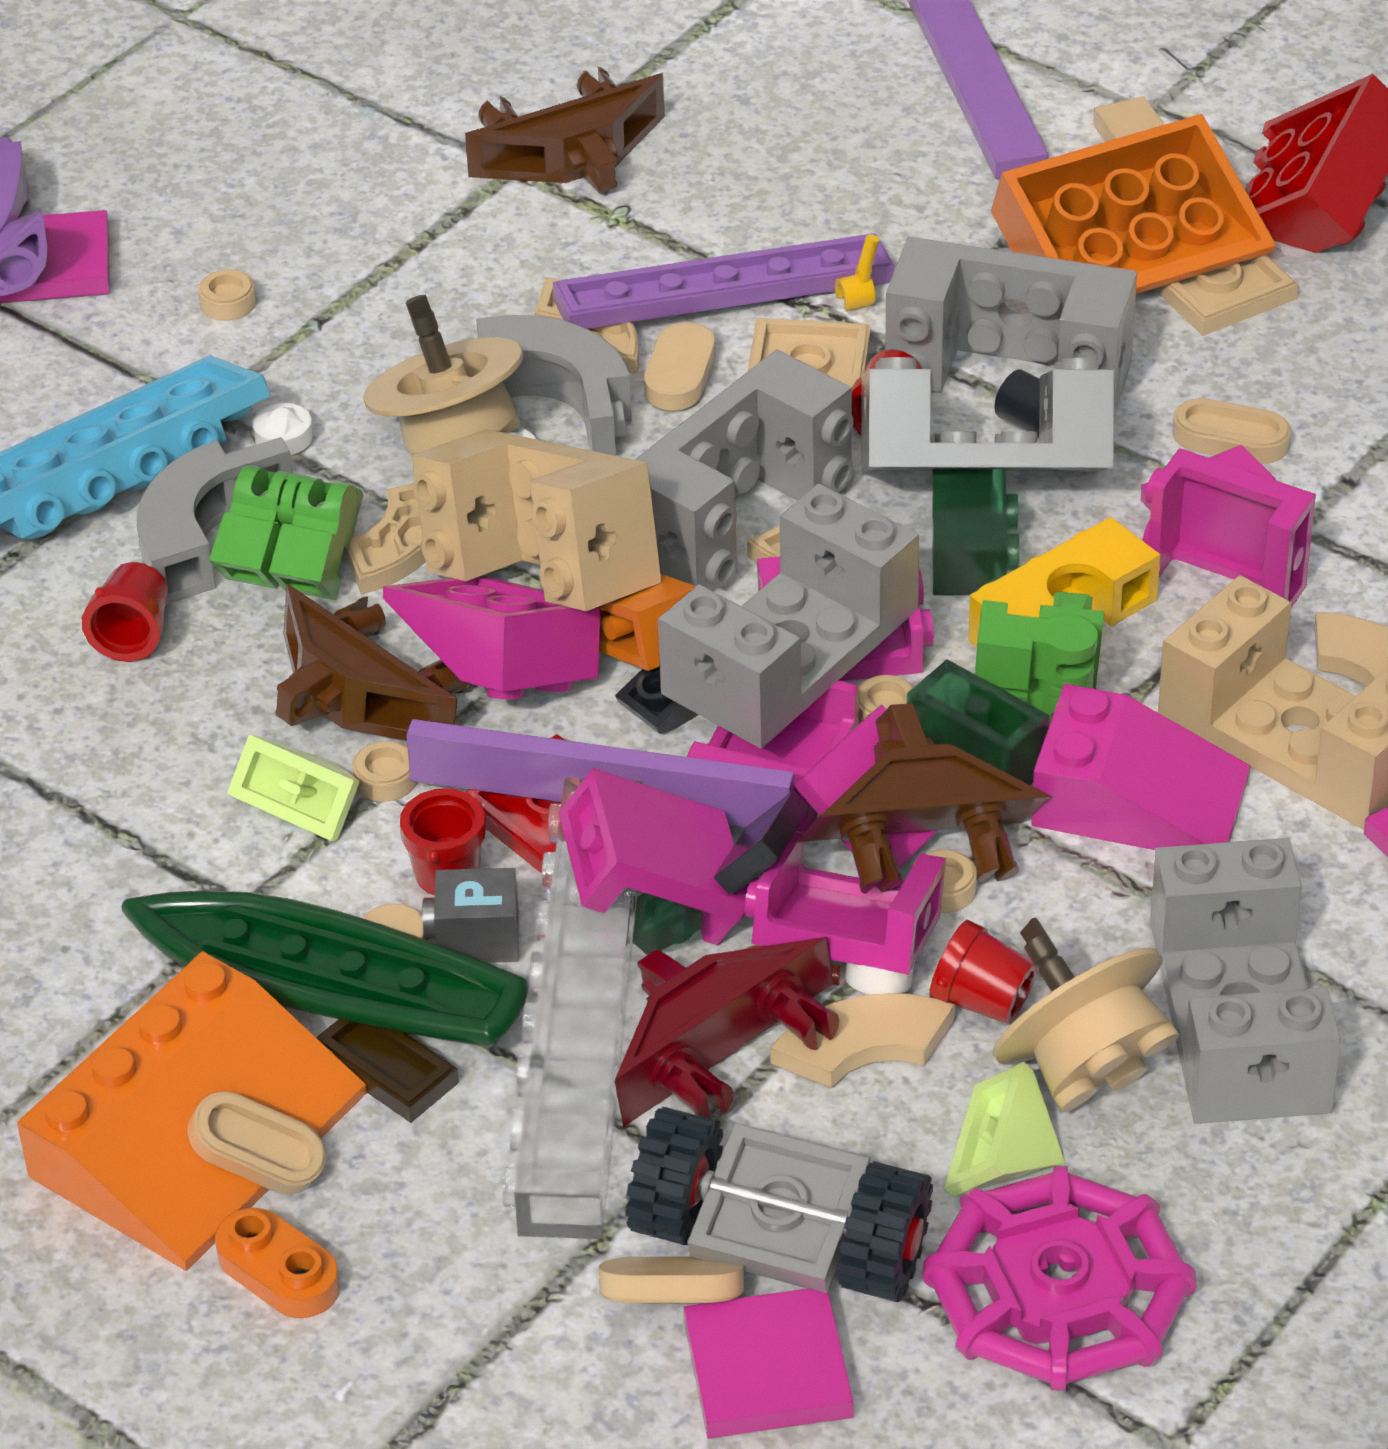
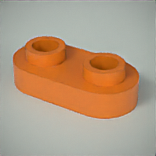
[215,1208,340,1318]

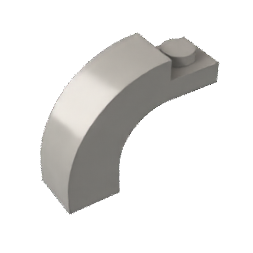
[476,315,632,456]
[137,437,293,604]

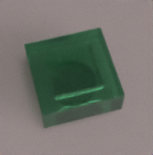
[632,893,702,955]

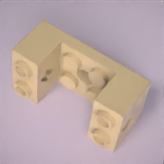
[411,429,661,611]
[1158,575,1388,830]

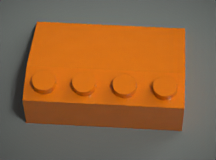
[991,114,1276,294]
[17,951,367,1271]

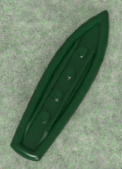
[121,890,529,1048]

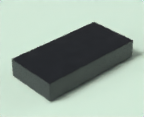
[714,790,808,894]

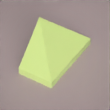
[227,734,360,842]
[944,1062,1065,1197]

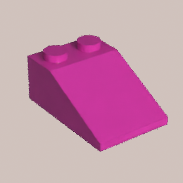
[383,575,600,699]
[1031,683,1250,850]

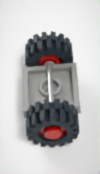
[625,1106,933,1302]

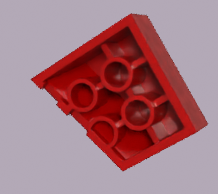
[1245,74,1388,253]

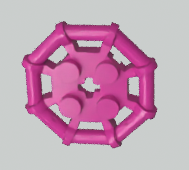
[923,1165,1197,1391]

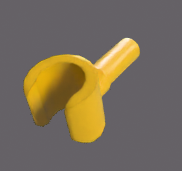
[835,234,880,311]

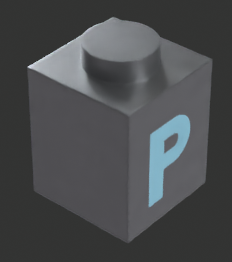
[422,868,519,963]

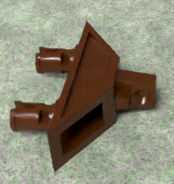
[465,67,665,192]
[275,582,470,741]
[793,703,1052,894]

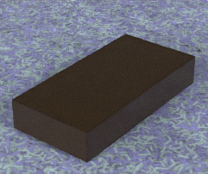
[316,1019,459,1123]

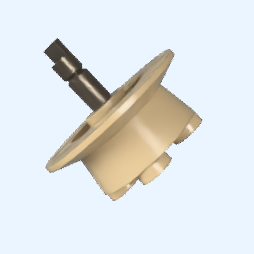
[363,295,523,455]
[993,918,1179,1112]

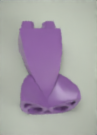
[0,137,47,296]

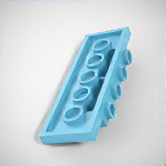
[0,355,270,539]

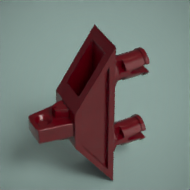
[614,937,840,1127]

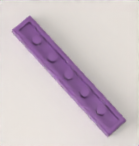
[907,0,1049,179]
[553,233,895,329]
[406,719,794,828]

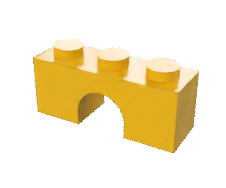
[968,517,1160,647]

